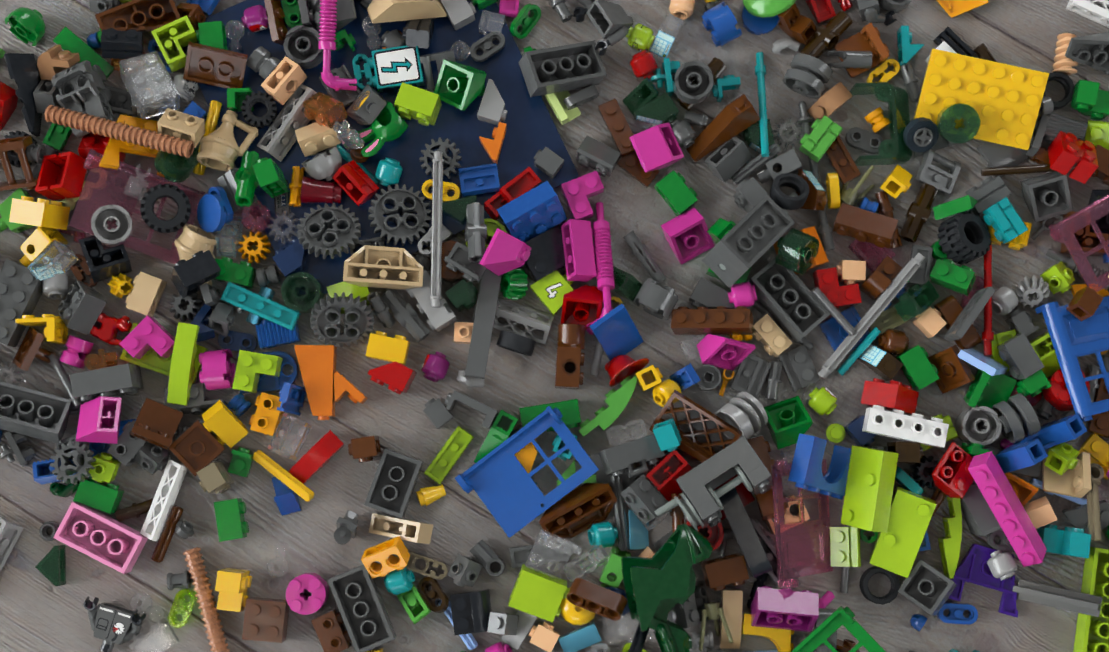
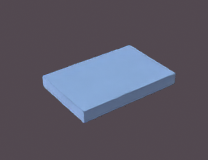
[957,348,1008,376]

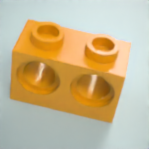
[361,536,410,579]

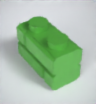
[799,115,843,163]

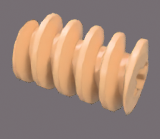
[1052,33,1079,76]

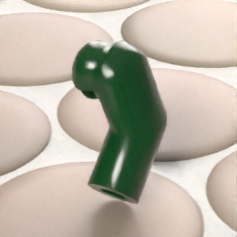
[49,481,80,498]

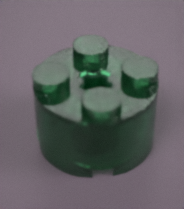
[937,103,981,143]
[154,148,199,182]
[775,228,819,274]
[281,272,324,313]

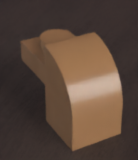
[37,45,80,80]
[807,82,853,121]

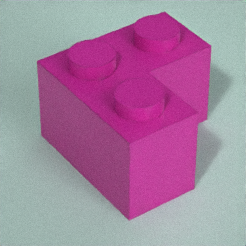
[561,170,604,220]
[119,315,175,359]

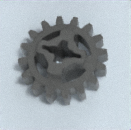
[419,137,462,179]
[50,441,96,485]

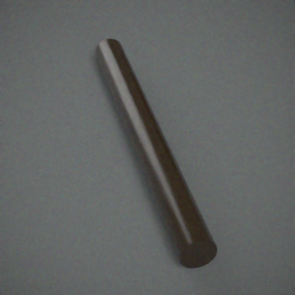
[981,164,1056,176]

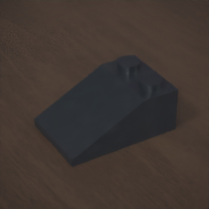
[525,221,567,282]

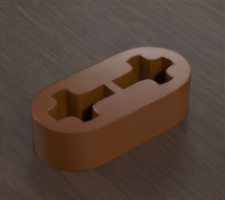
[68,254,98,288]

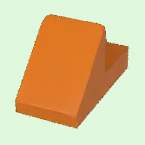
[479,122,507,163]
[334,371,368,404]

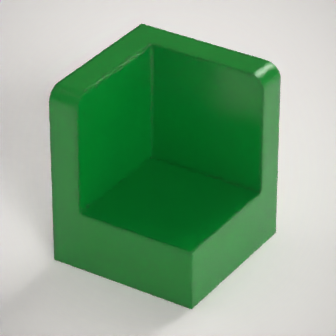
[227,88,254,112]

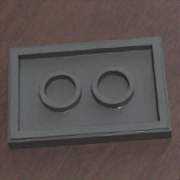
[944,287,996,342]

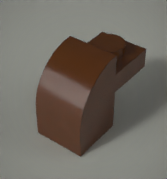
[778,3,817,45]
[859,255,902,300]

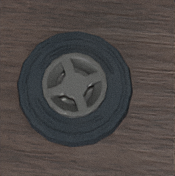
[903,117,939,153]

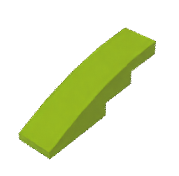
[167,322,200,406]
[938,497,962,579]

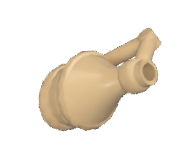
[197,110,259,171]
[174,224,218,286]

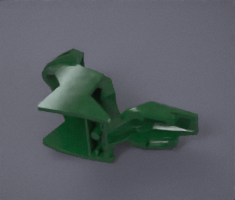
[621,523,713,652]

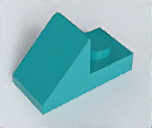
[897,26,925,67]

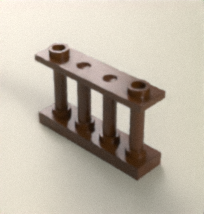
[0,136,38,191]

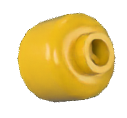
[652,379,681,407]

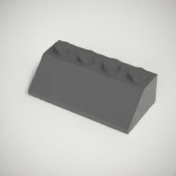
[0,381,72,444]

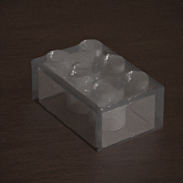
[119,51,180,120]

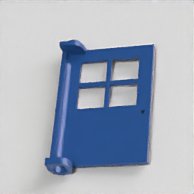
[1035,296,1109,422]
[455,406,599,538]

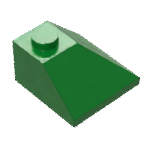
[434,59,487,110]
[764,396,813,450]

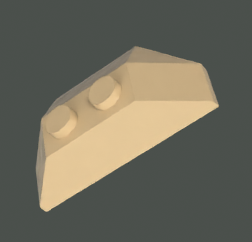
[367,0,447,24]
[343,245,423,289]

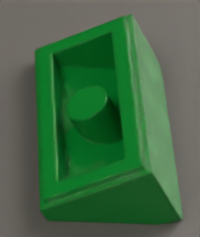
[933,195,977,220]

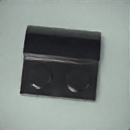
[450,589,492,635]

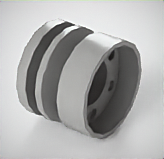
[715,391,768,440]

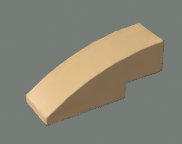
[720,589,743,649]

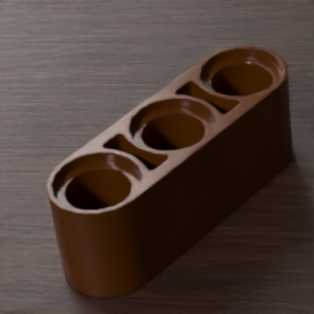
[934,295,982,350]
[566,578,627,621]

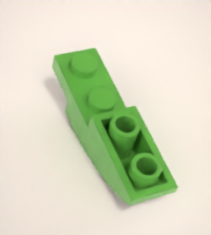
[578,376,637,437]

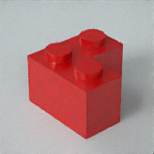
[813,267,862,308]
[861,378,919,415]

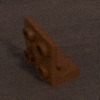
[130,398,183,450]

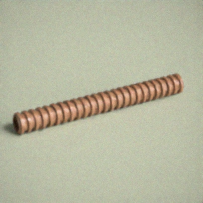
[44,105,194,158]
[183,547,230,652]

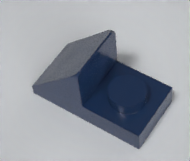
[190,304,215,342]

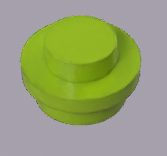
[826,423,846,443]

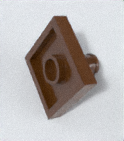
[12,327,54,371]
[927,344,975,394]
[169,420,226,476]

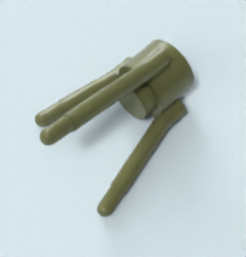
[840,165,875,206]
[699,602,733,651]

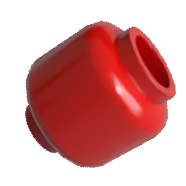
[630,50,658,80]

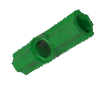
[234,151,260,207]

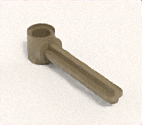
[1086,463,1104,542]

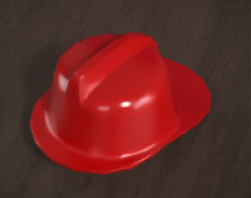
[605,355,649,387]

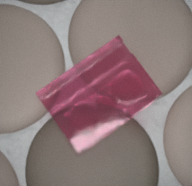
[848,239,896,272]

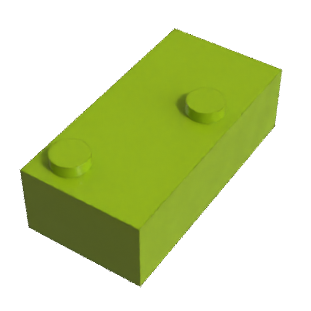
[841,445,899,532]
[869,486,937,578]

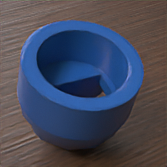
[87,32,101,49]
[910,614,928,631]

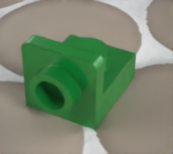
[331,29,356,52]
[228,447,253,478]

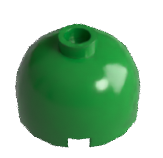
[5,7,46,46]

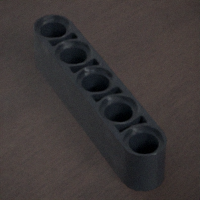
[715,488,773,578]

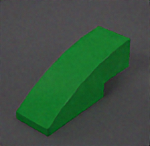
[53,26,115,82]

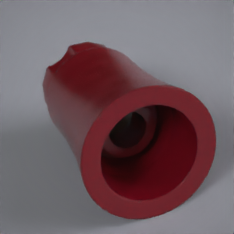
[301,176,342,204]

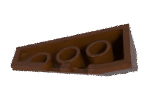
[95,0,181,31]
[686,94,760,162]

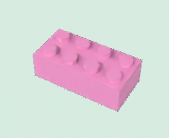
[53,502,148,574]

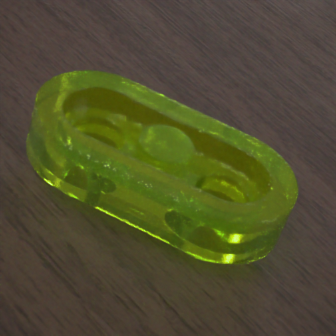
[168,588,197,628]

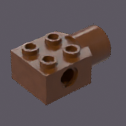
[555,324,586,389]

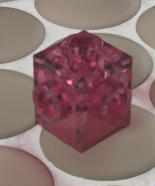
[241,200,270,233]

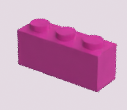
[561,219,597,282]

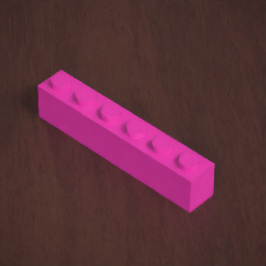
[968,451,1047,567]

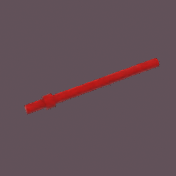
[982,241,994,356]

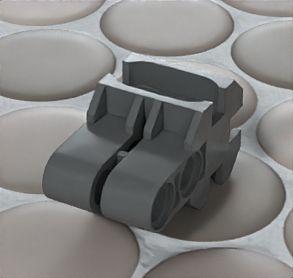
[51,60,114,138]

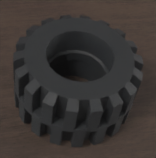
[140,184,191,234]
[938,211,991,264]

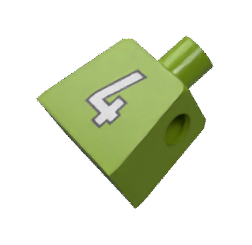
[530,270,575,316]

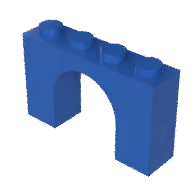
[994,413,1087,473]
[788,433,851,500]

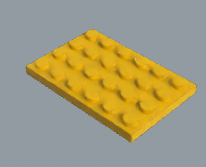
[913,49,1049,150]

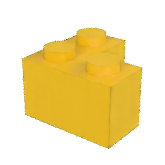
[9,196,70,230]
[215,568,252,612]

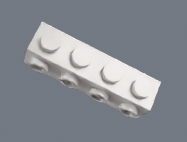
[862,405,949,448]

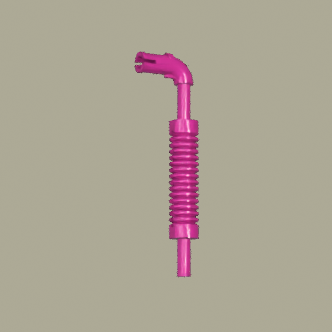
[318,0,357,91]
[586,202,615,335]

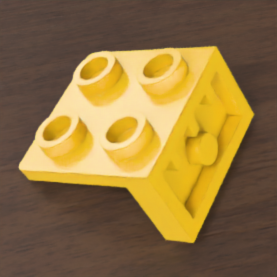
[15,314,68,345]

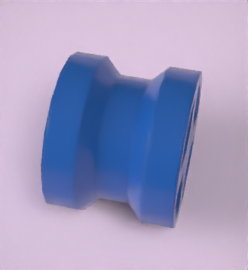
[858,196,879,213]
[227,393,252,417]

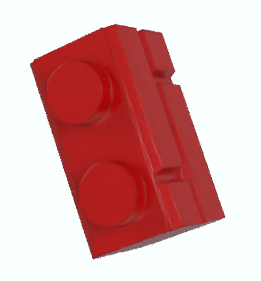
[332,160,379,206]

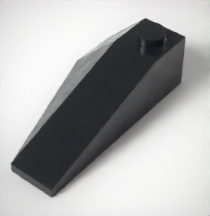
[4,53,42,137]

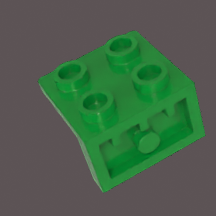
[963,369,1017,409]

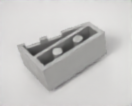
[406,270,458,333]

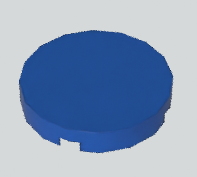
[741,7,779,35]
[197,194,227,233]

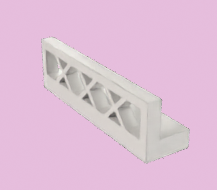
[1066,0,1109,28]
[140,459,188,542]

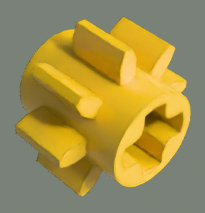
[108,273,134,299]

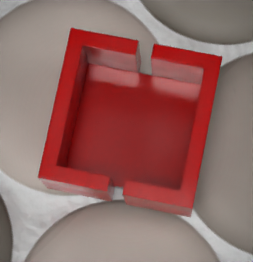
[1048,131,1098,184]
[35,152,89,201]

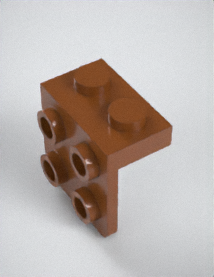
[834,23,890,78]

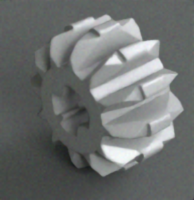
[1015,275,1050,309]

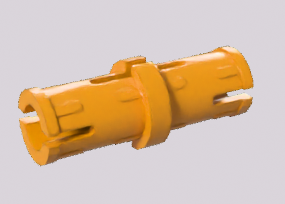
[288,166,305,207]

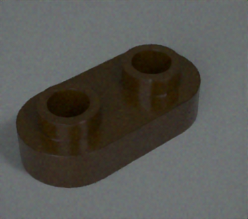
[418,577,449,613]

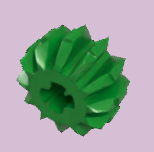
[500,268,529,300]

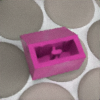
[629,122,684,173]
[76,396,122,444]

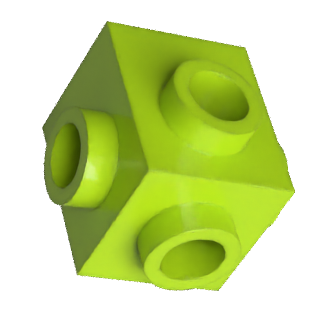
[1040,261,1075,295]
[1044,442,1079,475]
[89,452,121,483]

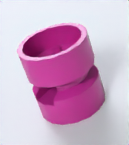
[59,335,94,369]

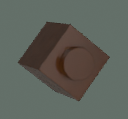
[1066,286,1103,321]

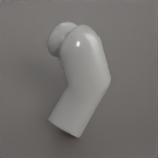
[772,38,800,54]
[456,370,484,388]

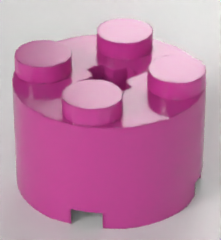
[199,349,235,390]
[286,573,329,615]

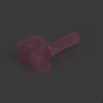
[59,229,86,243]

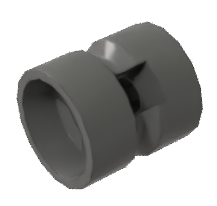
[247,46,281,80]
[695,364,721,391]

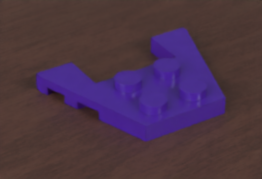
[949,544,1018,618]

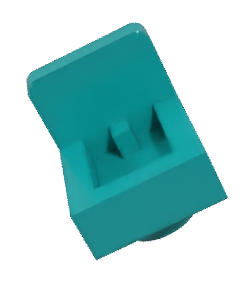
[712,75,741,102]

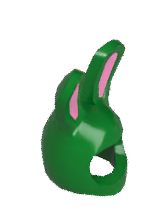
[351,102,408,157]

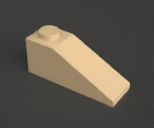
[369,513,433,544]

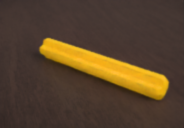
[193,100,222,175]
[253,450,314,502]

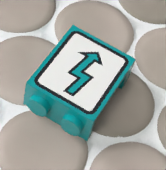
[369,45,425,93]

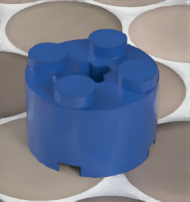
[701,1,742,47]

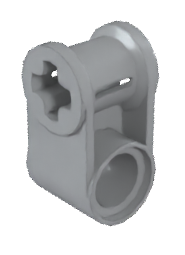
[418,224,453,258]

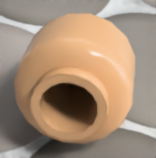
[669,0,695,20]

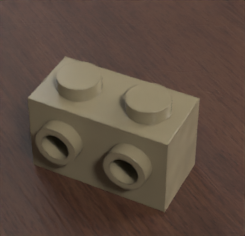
[197,462,234,494]

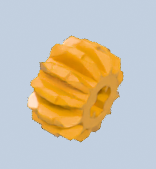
[238,231,271,264]

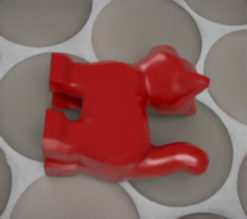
[90,313,132,348]

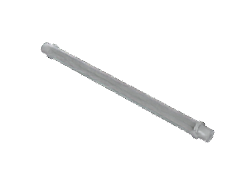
[430,151,444,308]
[818,253,925,379]

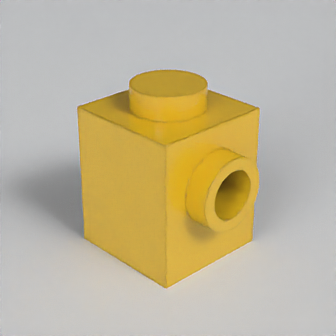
[880,164,913,199]
[634,365,663,392]

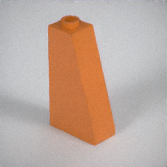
[295,345,337,420]

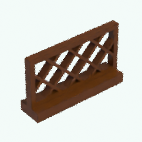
[649,390,742,463]

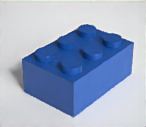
[496,181,567,243]

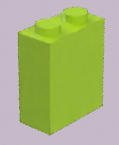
[508,564,569,623]

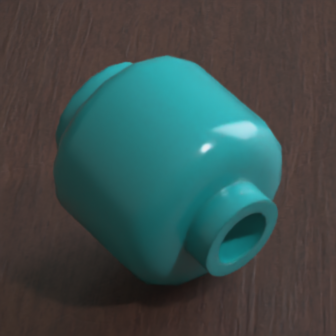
[375,157,403,187]
[588,521,618,549]
[384,567,415,595]

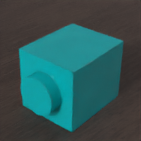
[653,418,682,452]

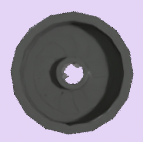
[783,53,833,99]
[992,393,1041,444]

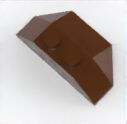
[539,483,617,538]

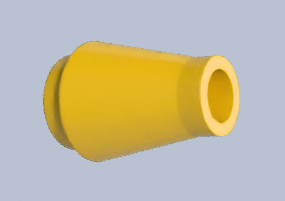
[416,484,446,507]

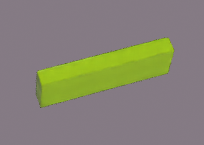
[424,426,474,485]

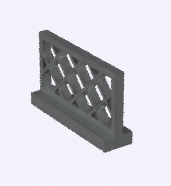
[1012,579,1103,617]

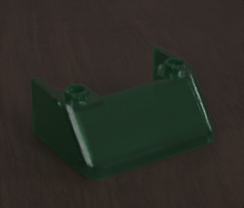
[849,82,912,166]

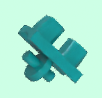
[651,58,680,97]

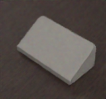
[501,610,538,650]

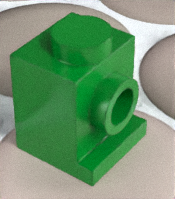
[1016,369,1052,397]

